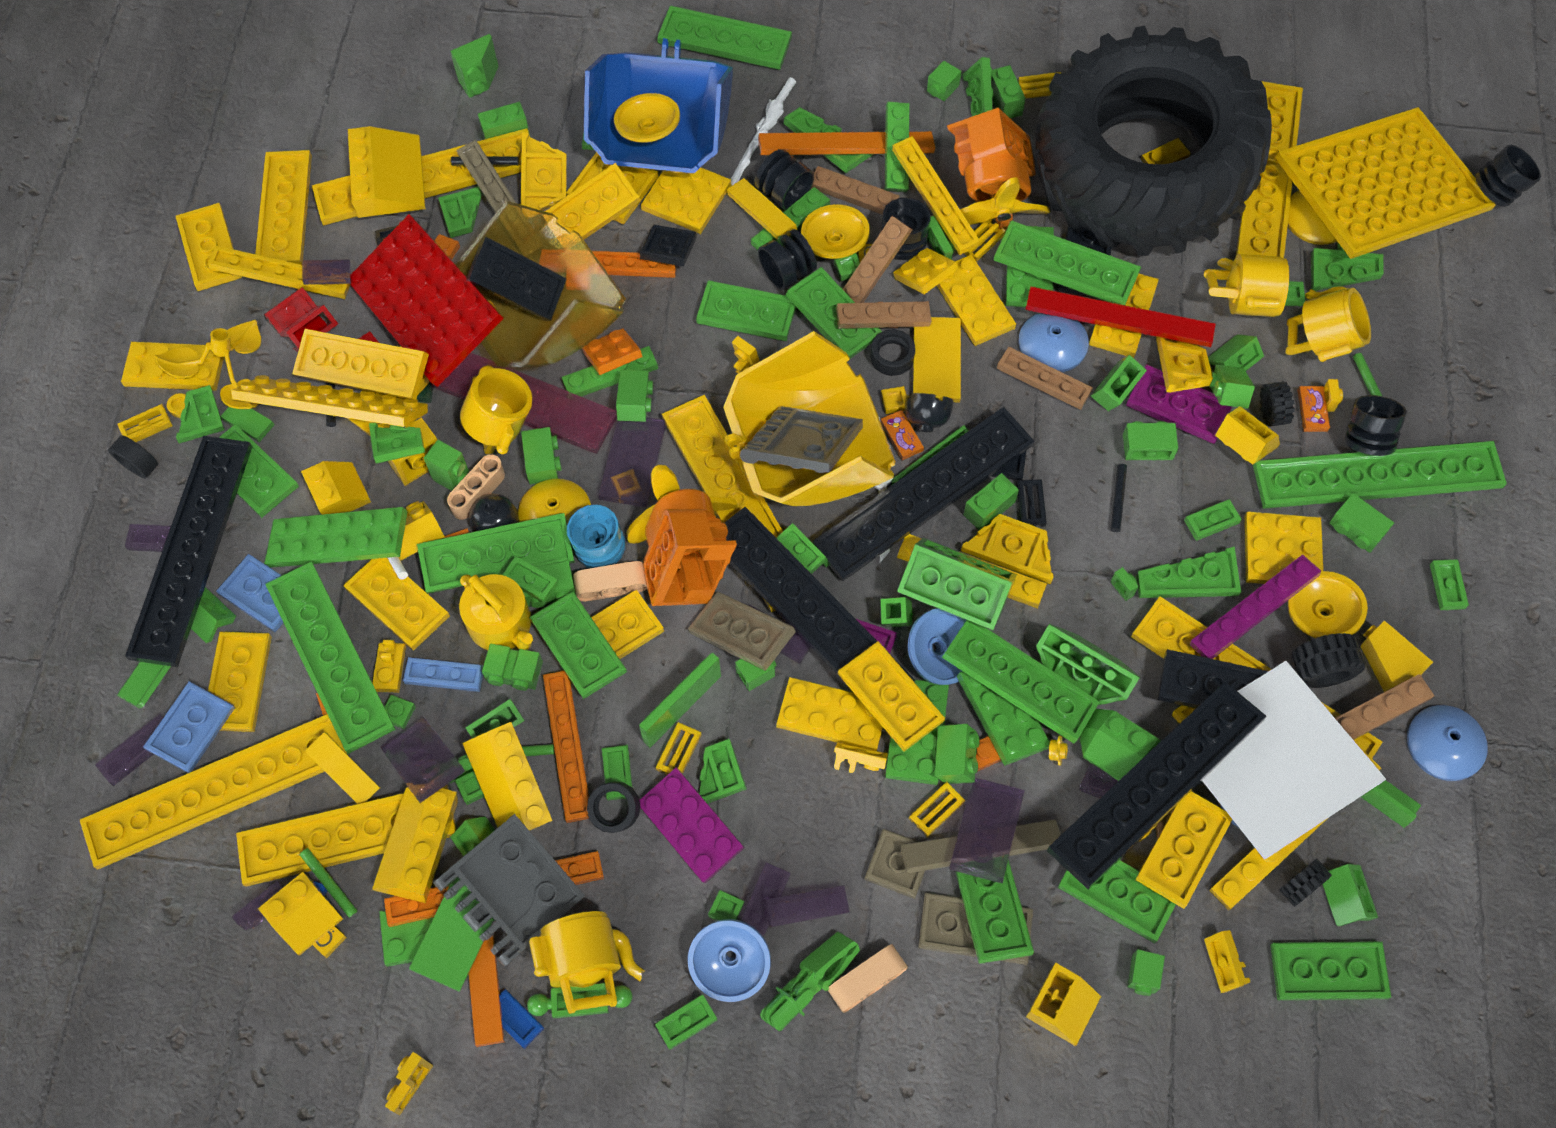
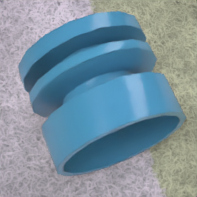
[567,505,626,568]

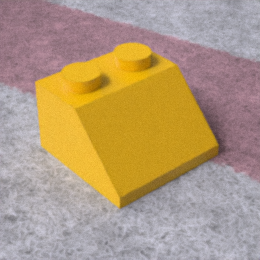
[301,461,371,515]
[258,872,343,956]

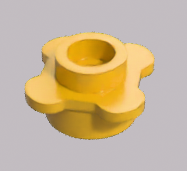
[1049,736,1068,766]

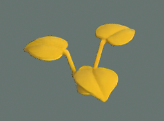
[155,320,261,409]

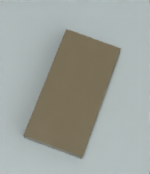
[688,591,796,671]
[918,893,1033,965]

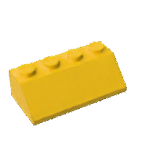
[462,722,553,831]
[372,785,458,903]

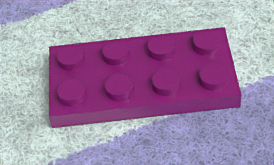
[1126,364,1233,444]
[639,768,745,884]

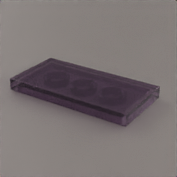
[598,417,666,507]
[380,717,465,803]
[949,778,1025,883]

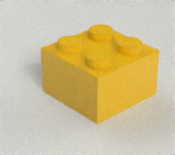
[388,417,437,486]

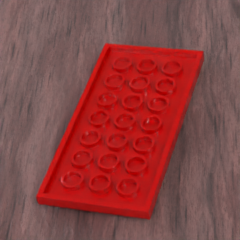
[349,214,504,387]

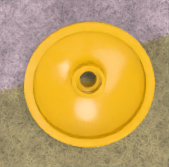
[614,93,680,143]
[1288,191,1337,245]
[801,204,869,259]
[518,479,591,525]
[1288,571,1368,638]

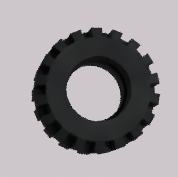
[1291,633,1366,688]

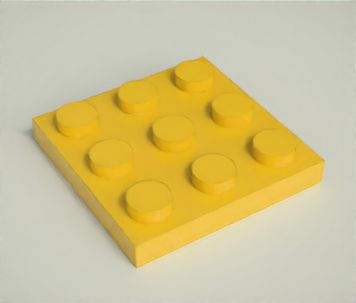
[566,152,659,224]
[641,167,731,234]
[1244,512,1323,584]

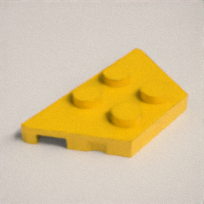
[521,132,567,218]
[1156,337,1213,392]
[961,514,1053,584]

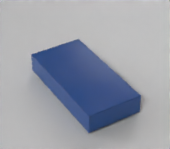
[499,989,544,1049]

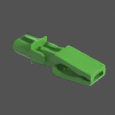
[760,932,860,1031]

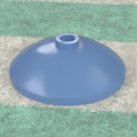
[1018,313,1089,372]
[908,608,966,685]
[1407,705,1488,781]
[688,919,771,1002]

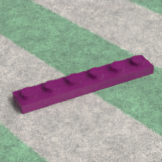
[1190,554,1321,659]

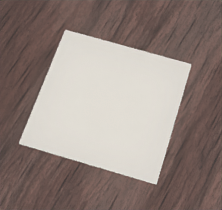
[1202,661,1386,859]

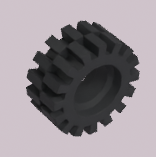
[1259,381,1295,427]
[1279,858,1332,907]

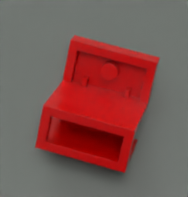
[264,287,338,352]

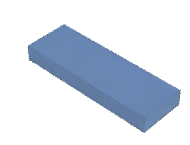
[403,657,483,692]

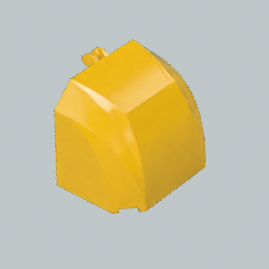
[723,331,895,506]

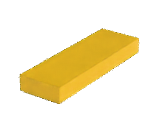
[305,732,380,804]

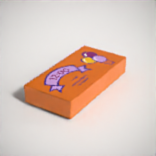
[1297,386,1330,432]
[880,410,924,461]

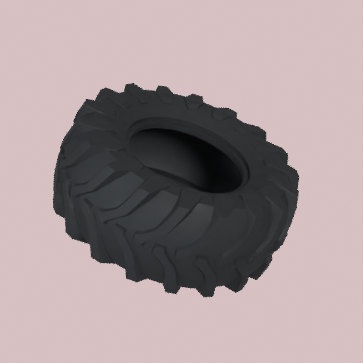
[1035,26,1272,256]

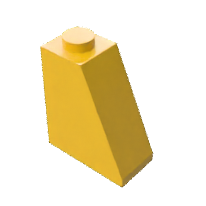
[1360,621,1433,692]

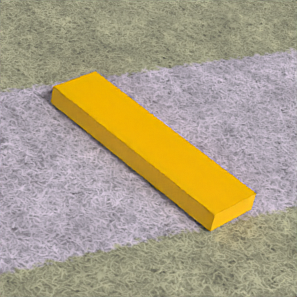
[726,178,797,240]

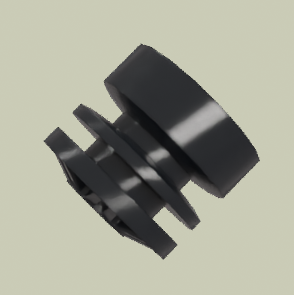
[1475,144,1541,207]
[755,149,814,210]
[881,198,931,260]
[758,229,817,290]
[1345,395,1407,456]

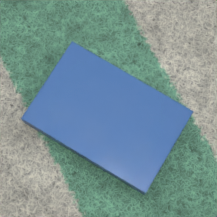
[216,554,284,632]
[143,681,235,773]

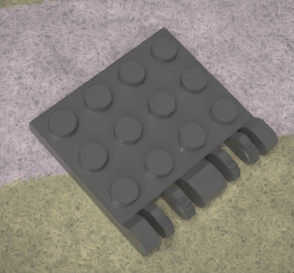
[740,406,863,473]
[433,814,585,967]

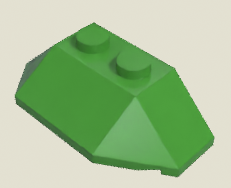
[1036,624,1140,705]
[1080,709,1161,781]

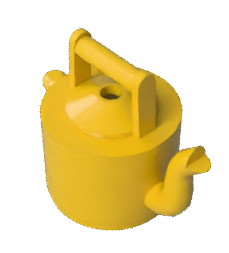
[1204,254,1289,317]
[1285,286,1371,362]
[460,365,532,454]
[459,574,533,650]
[529,911,645,1014]

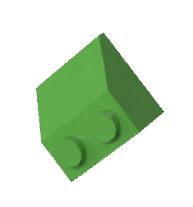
[450,34,499,98]

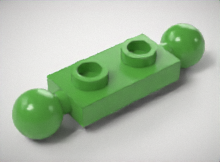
[527,983,632,1019]

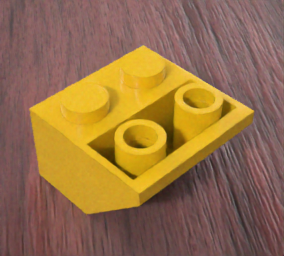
[1215,406,1280,464]
[399,501,445,560]
[1026,963,1101,1046]

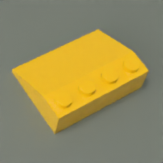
[348,126,426,218]

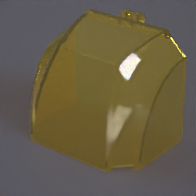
[456,201,626,368]

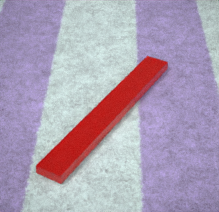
[1025,287,1216,347]

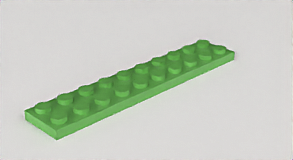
[1253,441,1507,509]

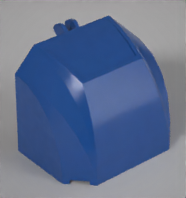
[584,38,733,173]

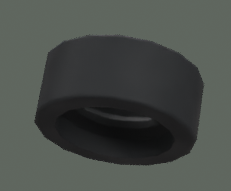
[870,329,916,376]
[108,435,158,479]
[587,781,641,833]

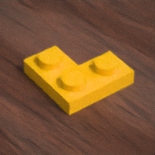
[385,1052,433,1115]

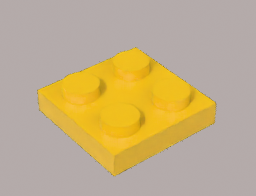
[893,248,958,294]

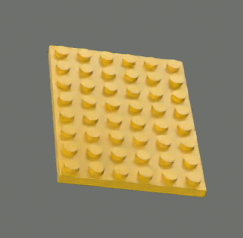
[1275,107,1496,259]

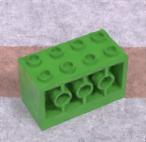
[897,538,1017,630]

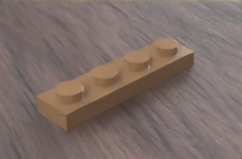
[811,166,900,215]
[843,216,912,303]
[836,301,932,329]
[997,347,1093,410]
[1335,674,1434,740]

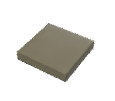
[864,829,925,899]

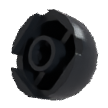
[905,393,954,432]
[469,493,519,532]

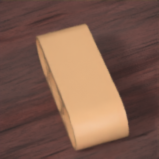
[447,455,505,520]
[573,561,647,602]
[828,944,908,1013]

